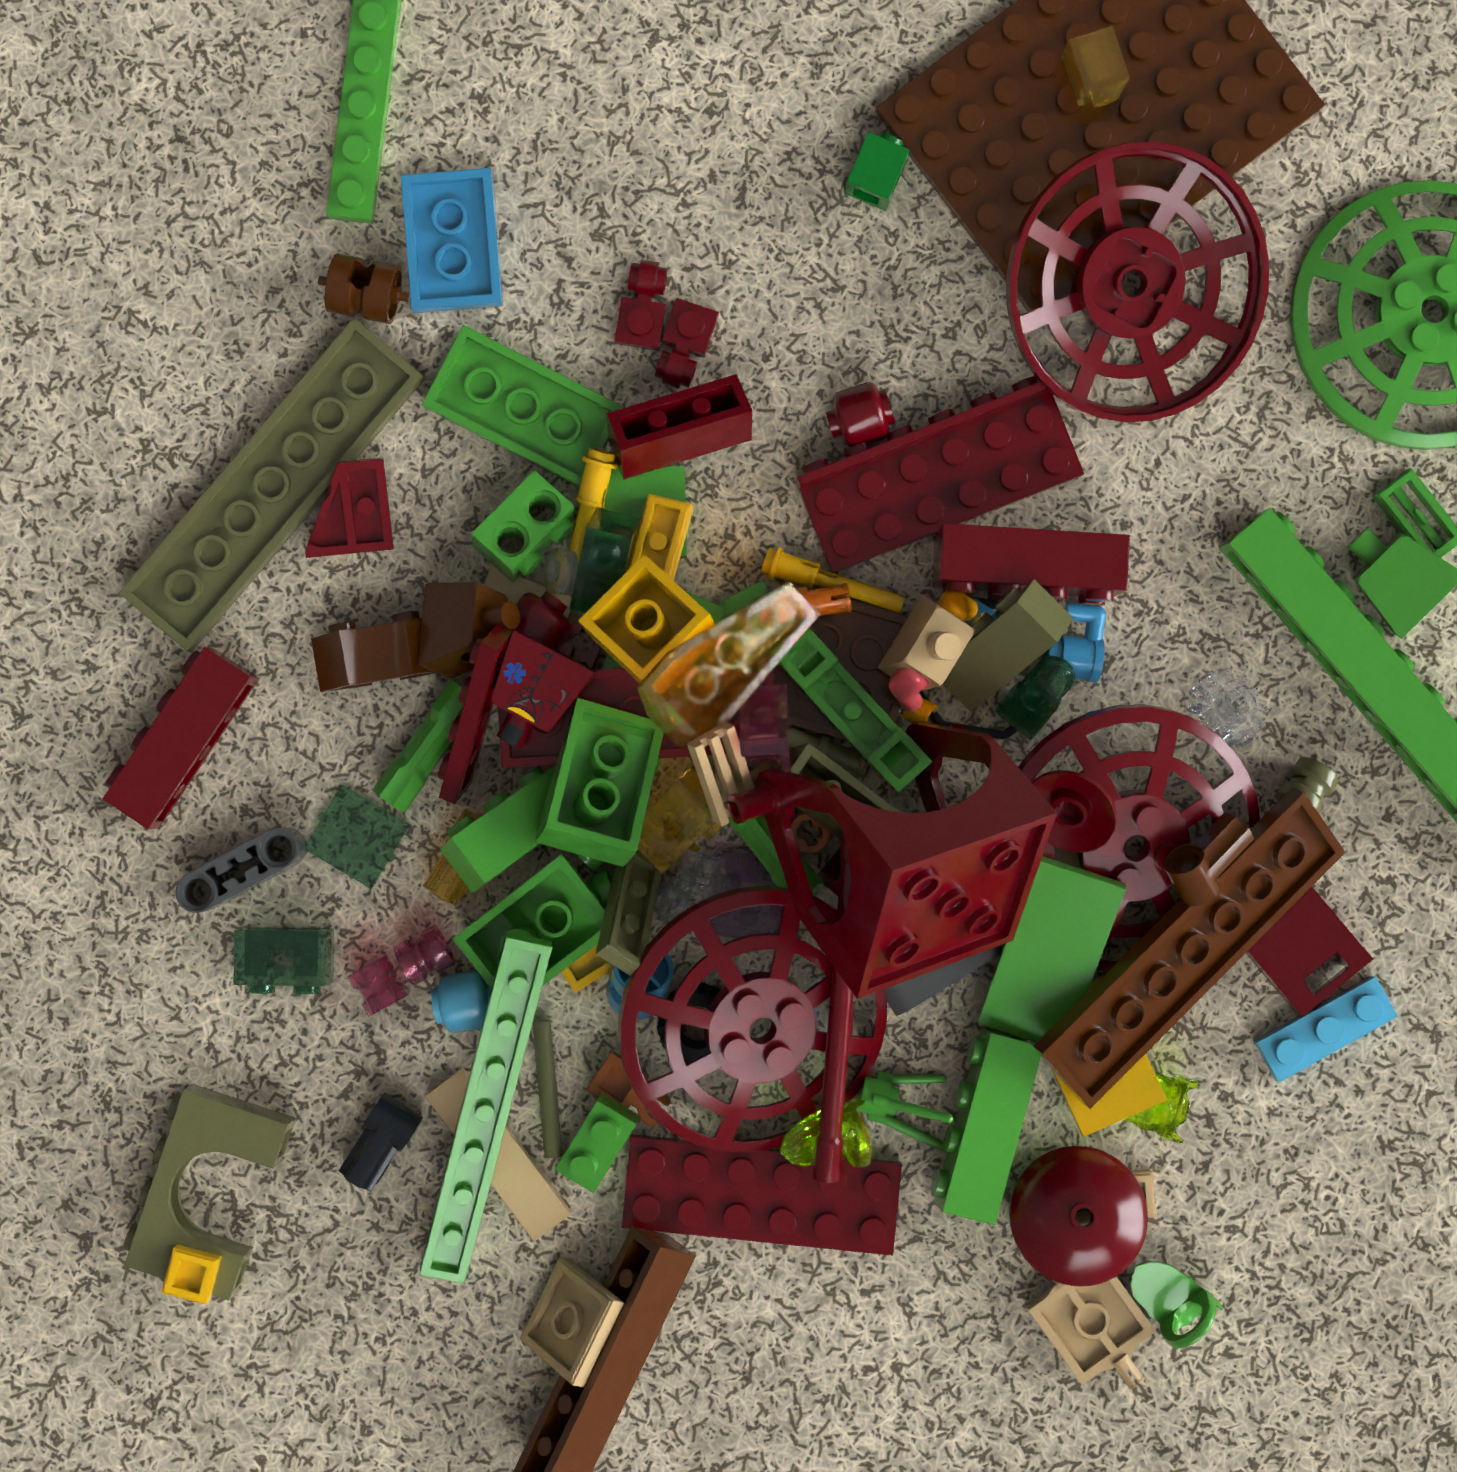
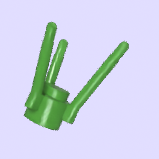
[858,1071,953,1153]

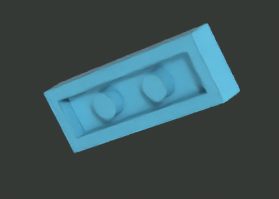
[1254,975,1398,1083]

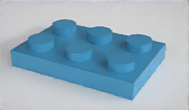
[401,168,503,313]

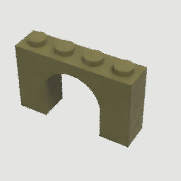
[123,1084,296,1301]

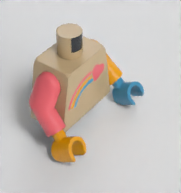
[877,590,995,723]

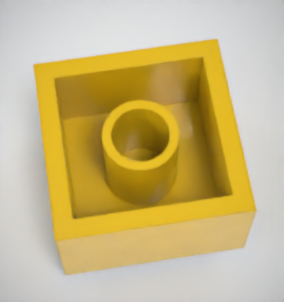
[578,554,719,697]

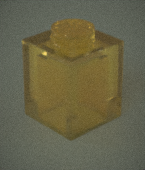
[1062,26,1130,107]

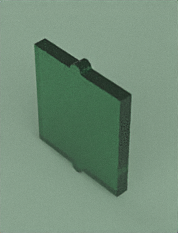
[305,785,410,889]

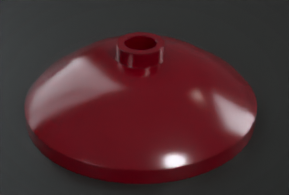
[1009,1146,1148,1287]

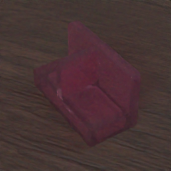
[739,684,792,773]

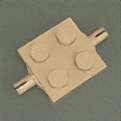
[1026,1276,1156,1389]

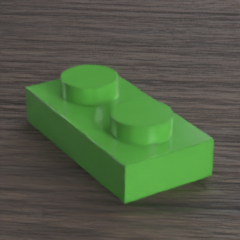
[555,1093,641,1193]

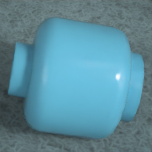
[431,970,491,1033]

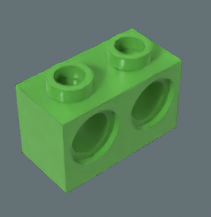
[471,470,575,583]

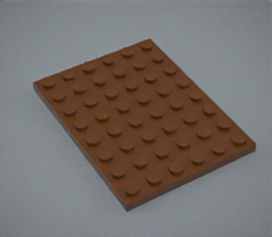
[875,0,1325,312]

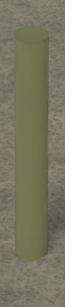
[532,1020,563,1158]

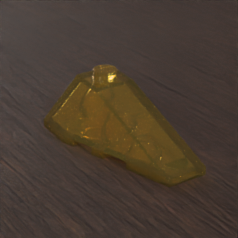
[637,582,819,749]

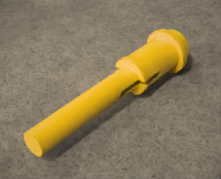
[559,447,618,593]
[761,546,906,614]

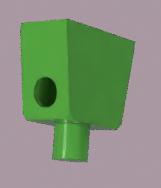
[1347,528,1457,639]

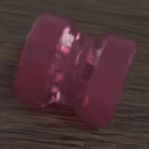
[393,925,455,986]
[347,955,409,1017]

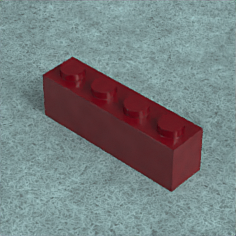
[102,646,259,829]

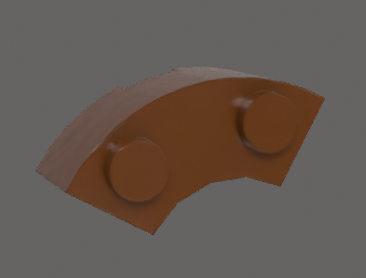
[311,611,435,692]

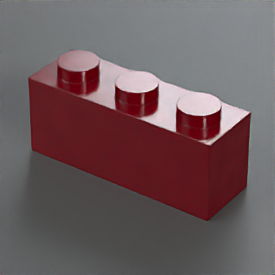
[606,374,752,480]

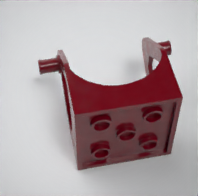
[727,721,1057,999]

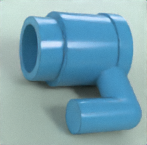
[1041,602,1106,683]

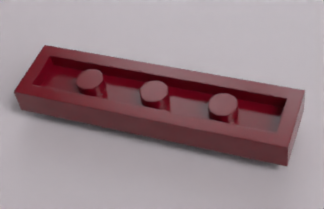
[438,625,513,804]

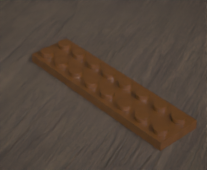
[1033,787,1346,1109]

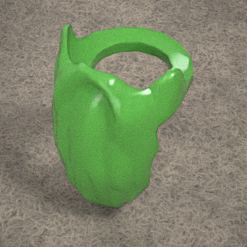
[1130,1260,1223,1350]

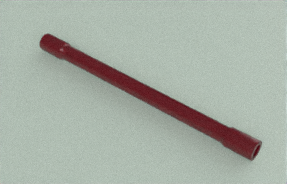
[813,830,854,1183]

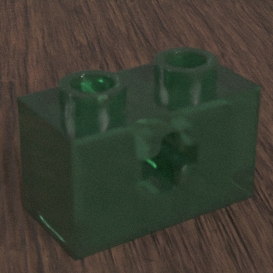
[569,507,641,613]
[233,927,334,994]

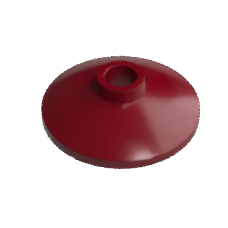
[1032,770,1117,852]

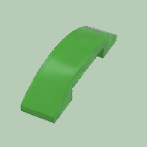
[774,626,932,793]

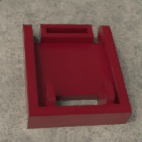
[1246,887,1373,1017]

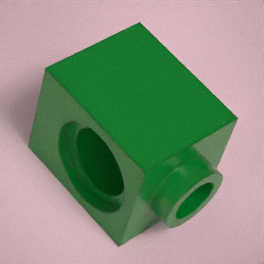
[844,132,910,211]

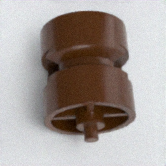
[318,253,409,324]

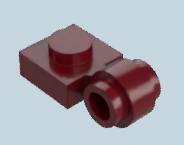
[614,259,668,351]
[655,298,719,389]

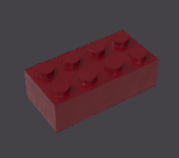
[932,523,1130,606]

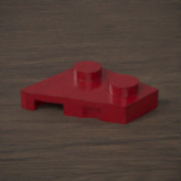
[305,457,394,558]

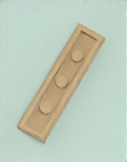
[425,1067,572,1242]

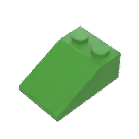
[535,698,666,867]
[453,853,605,988]

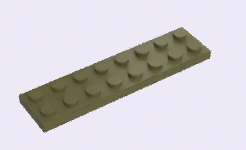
[118,318,425,653]

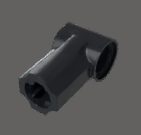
[338,1093,423,1192]

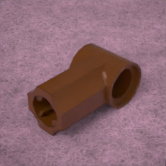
[1164,812,1254,906]

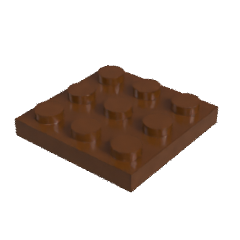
[772,584,909,741]

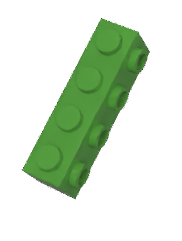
[931,1026,1041,1225]

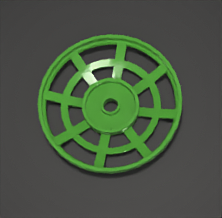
[1290,180,1457,450]

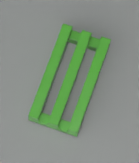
[1372,467,1457,558]

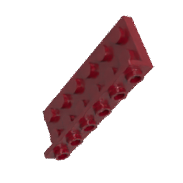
[796,376,1084,573]

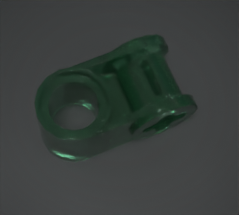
[994,656,1076,741]

